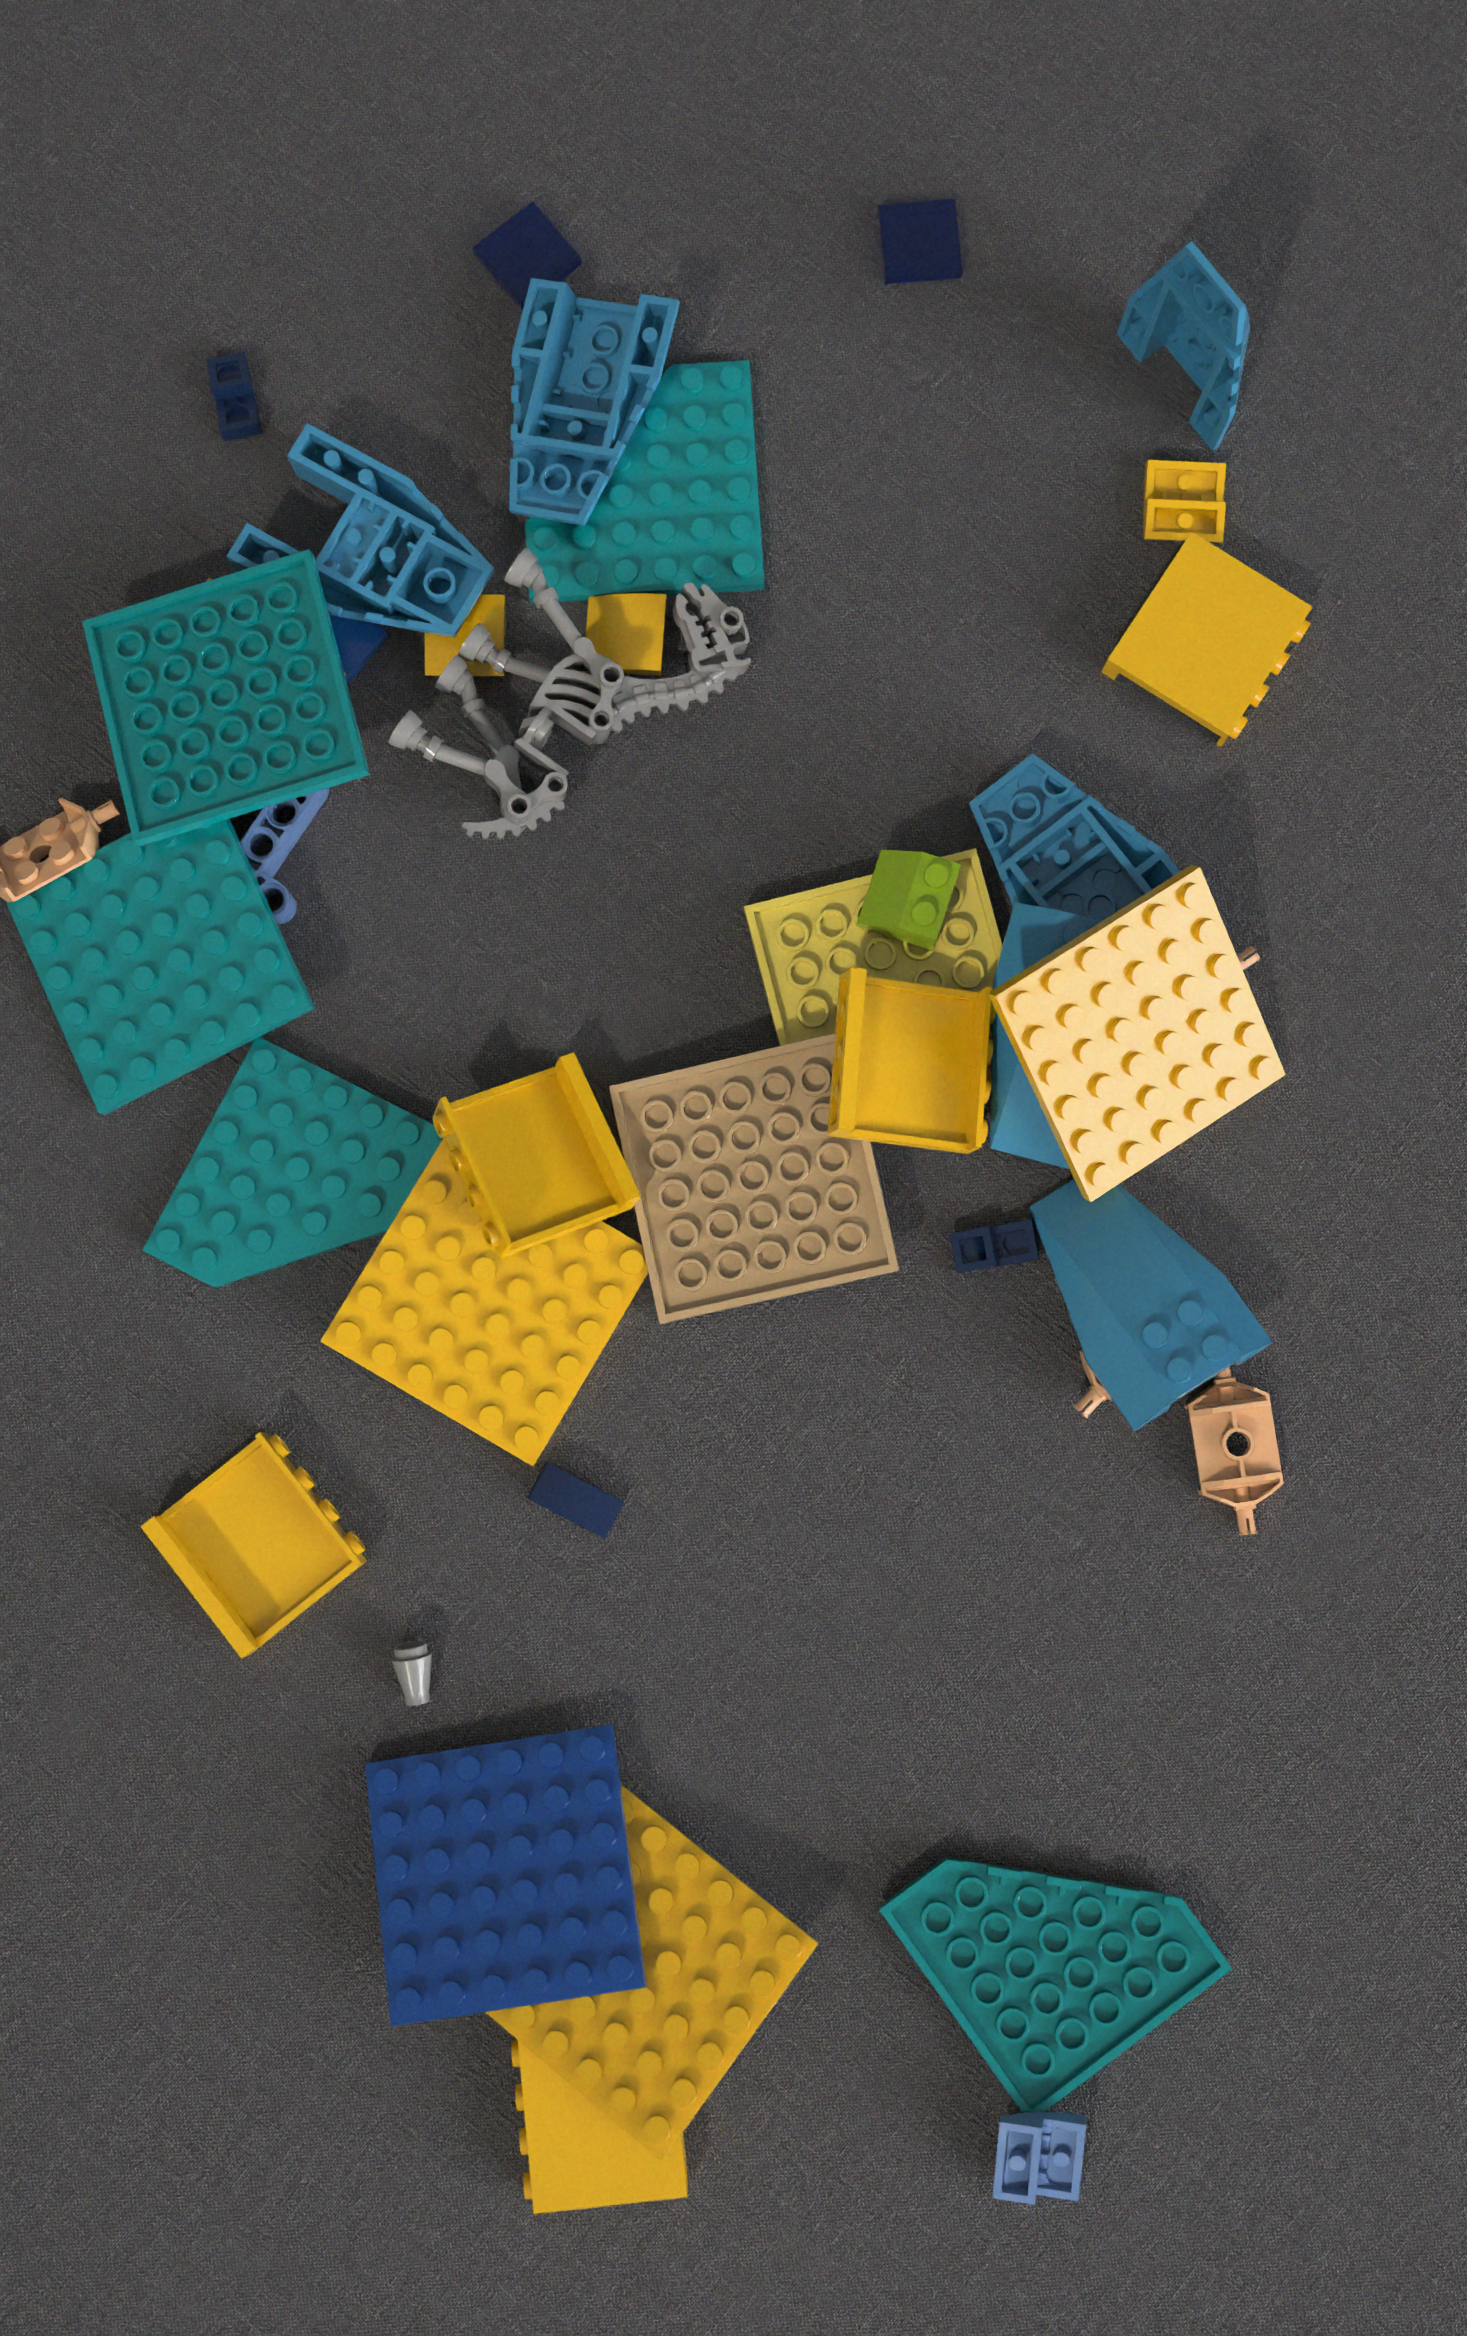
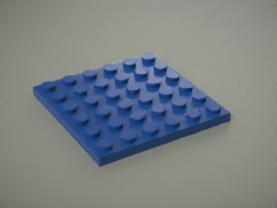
[365,1725,647,2026]

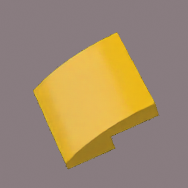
[1143,460,1226,543]
[583,593,667,676]
[425,594,506,676]

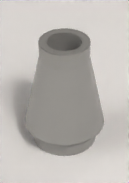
[391,1640,432,1706]

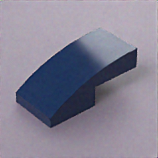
[206,351,262,441]
[950,1219,1041,1274]
[527,1461,624,1539]

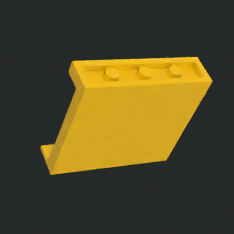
[1101,532,1313,747]
[827,967,996,1154]
[432,1052,641,1259]
[140,1432,367,1659]
[511,2040,688,2214]

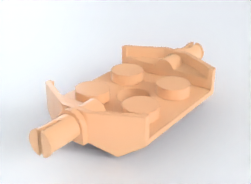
[0,798,120,902]
[1184,1366,1284,1535]

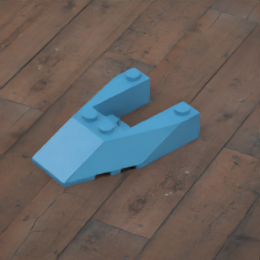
[227,423,495,638]

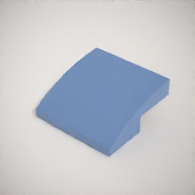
[993,2112,1087,2205]

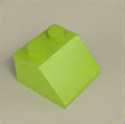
[856,849,962,950]

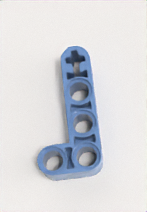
[240,788,330,924]

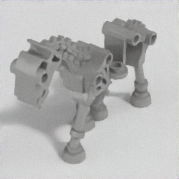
[388,547,752,840]

